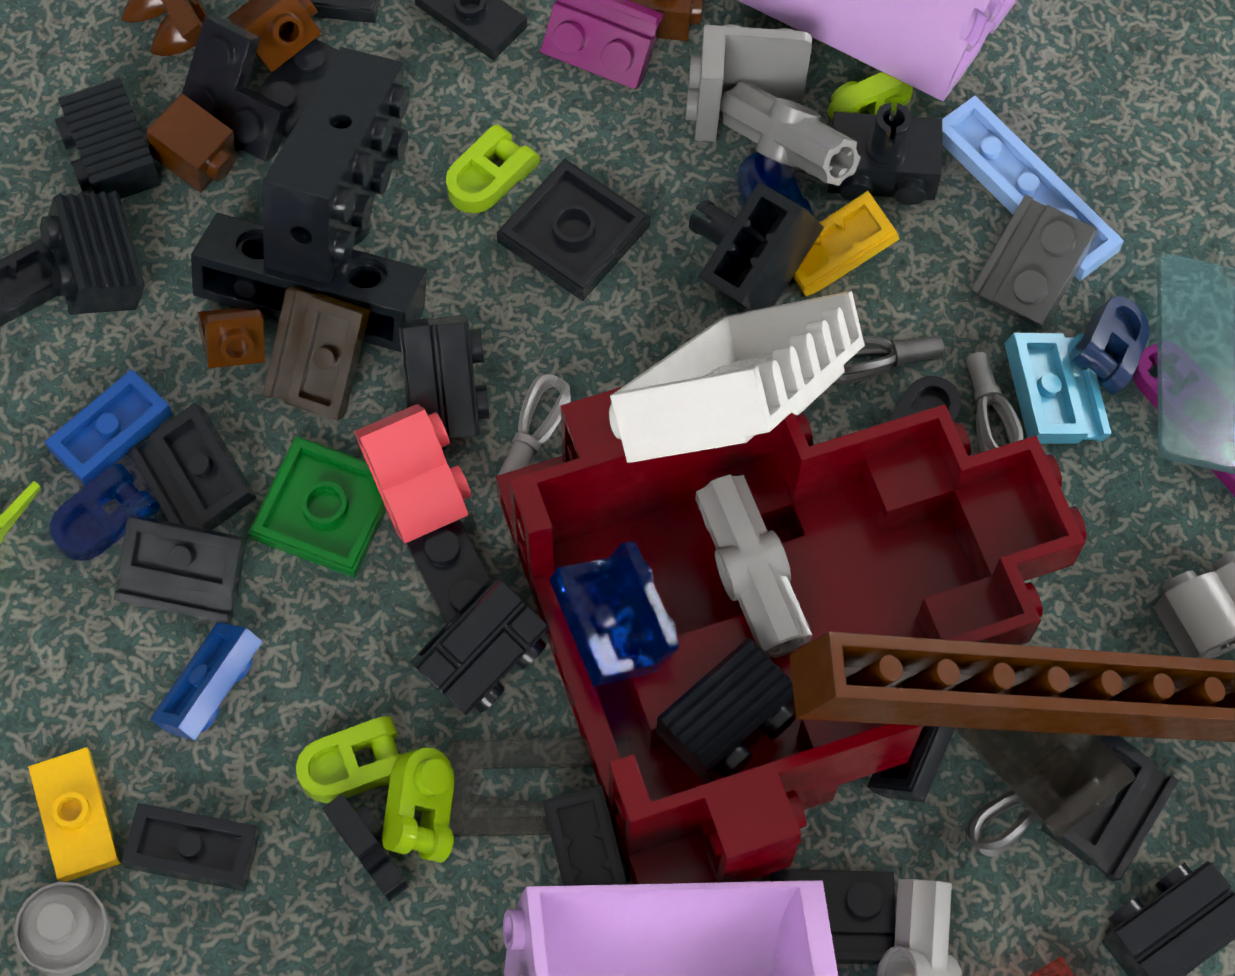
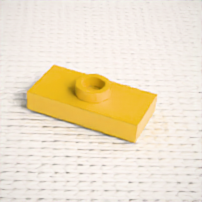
[793,191,900,297]
[28,747,121,882]

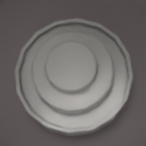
[14,882,111,976]

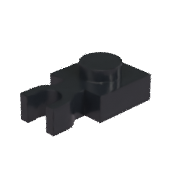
[322,794,409,901]

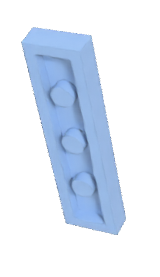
[942,96,1124,281]

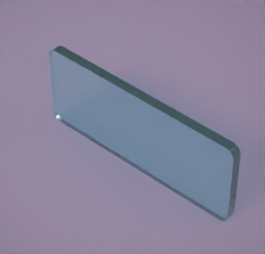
[1157,254,1235,474]

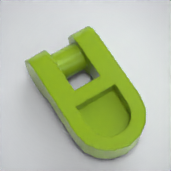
[827,72,913,121]
[446,124,540,213]
[296,716,401,803]
[382,748,454,863]

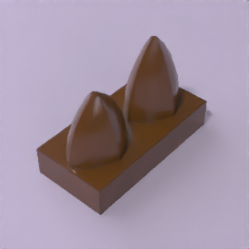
[121,0,208,56]

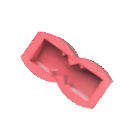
[354,404,472,544]

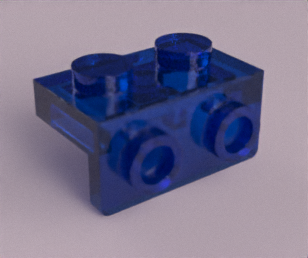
[549,541,679,687]

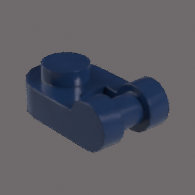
[1069,296,1150,395]

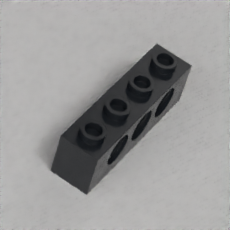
[191,213,427,352]

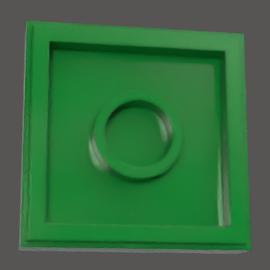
[248,436,386,578]

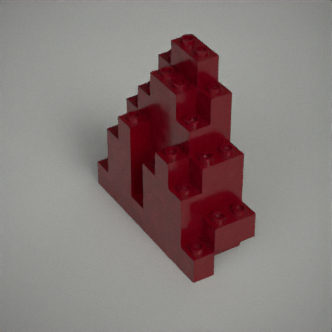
[496,386,1087,884]

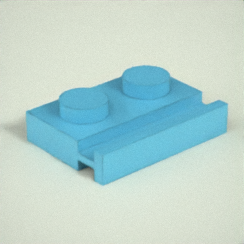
[1004,333,1112,444]

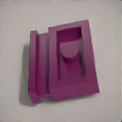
[540,0,664,90]

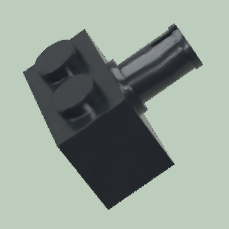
[827,103,942,205]
[689,182,824,311]

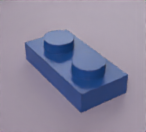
[44,369,173,488]
[150,622,262,741]

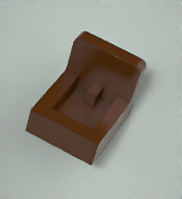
[198,308,265,368]

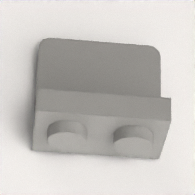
[685,24,812,142]

